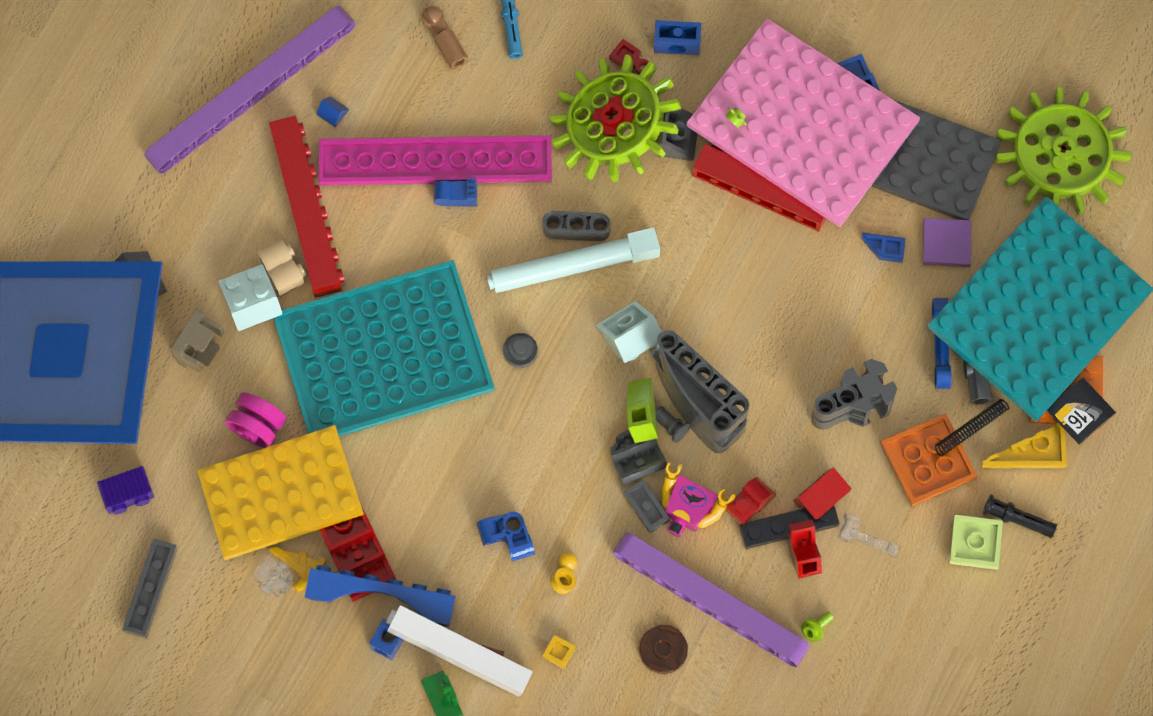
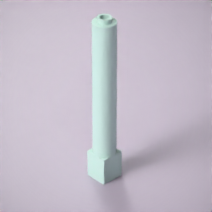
[487,227,660,293]

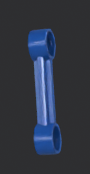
[932,298,951,389]

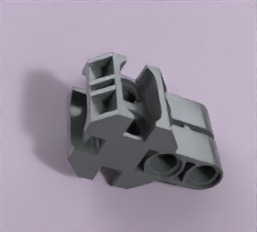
[812,359,897,430]

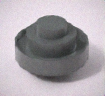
[503,333,538,368]

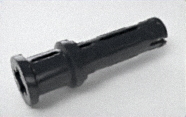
[982,494,1057,539]

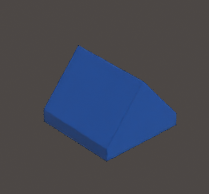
[316,96,349,127]

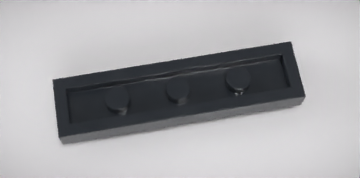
[739,506,840,549]

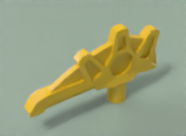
[269,547,326,593]

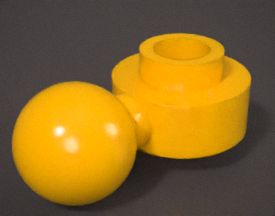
[550,552,577,594]

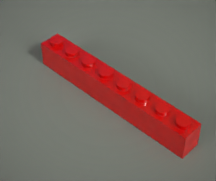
[269,115,345,298]

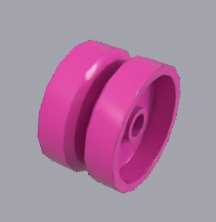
[224,392,287,448]

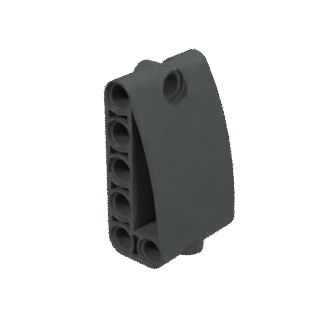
[651,330,749,453]

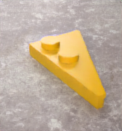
[981,423,1067,468]

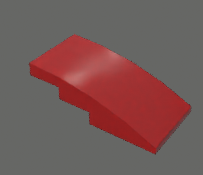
[319,505,396,602]

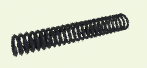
[935,399,1009,457]

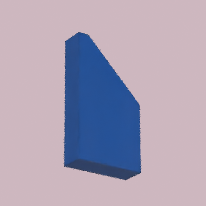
[861,233,906,263]

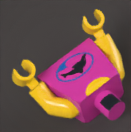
[661,460,735,537]

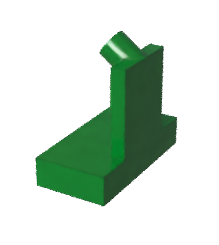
[421,670,463,716]

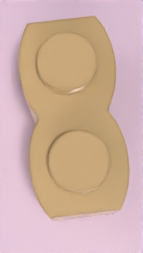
[257,240,306,296]

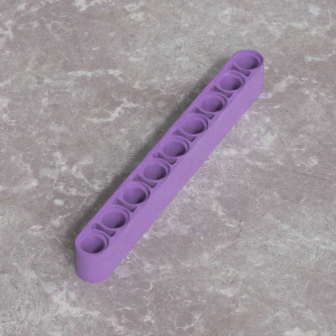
[612,532,810,667]

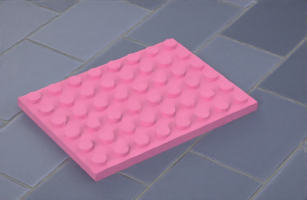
[687,18,920,227]

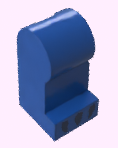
[434,178,477,207]

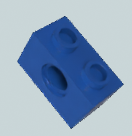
[654,20,701,55]

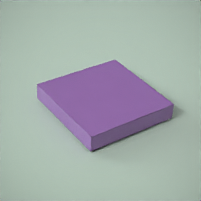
[923,218,971,267]

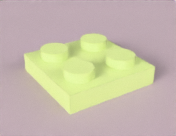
[949,515,1003,570]

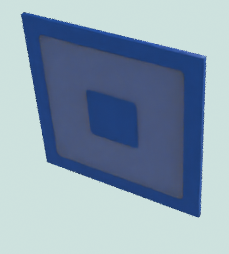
[0,261,163,444]

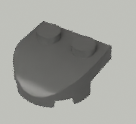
[610,430,667,485]

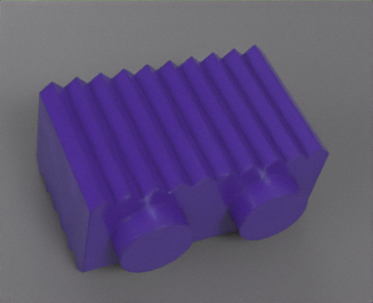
[97,466,154,515]

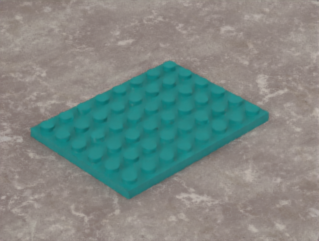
[927,196,1153,422]
[274,260,495,437]

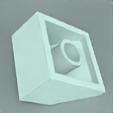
[596,301,662,363]

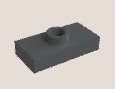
[623,479,670,534]

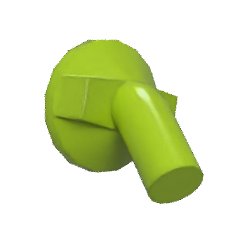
[801,611,834,642]

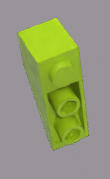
[626,378,658,443]

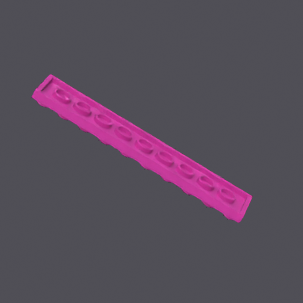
[319,135,552,185]

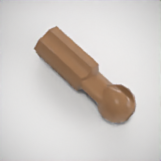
[422,6,468,69]

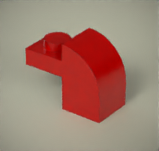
[787,520,822,579]

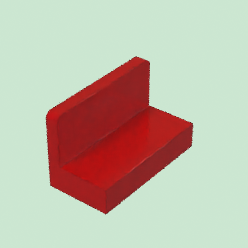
[793,467,851,520]

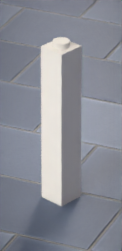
[386,605,533,697]

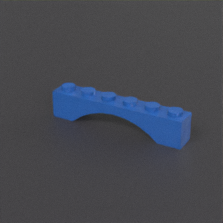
[305,565,455,626]

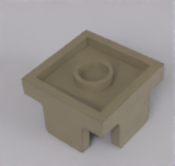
[171,309,225,372]

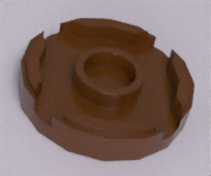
[639,625,688,674]

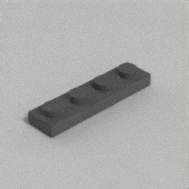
[122,539,178,638]

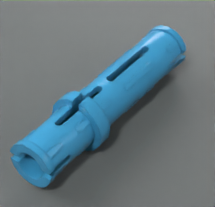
[501,0,523,59]

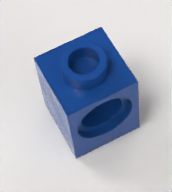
[369,618,404,660]

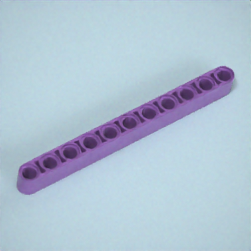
[144,6,356,174]

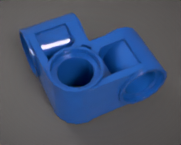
[476,512,535,561]

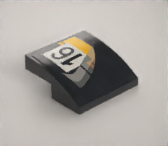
[1047,378,1116,445]

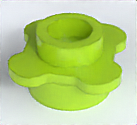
[725,107,747,128]

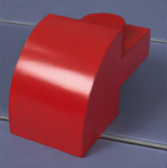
[725,477,776,526]

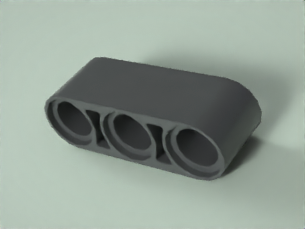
[542,211,610,241]

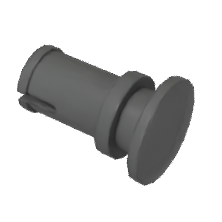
[656,407,690,442]

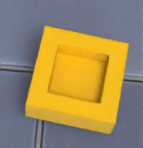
[543,635,576,669]

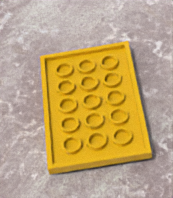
[197,425,364,560]

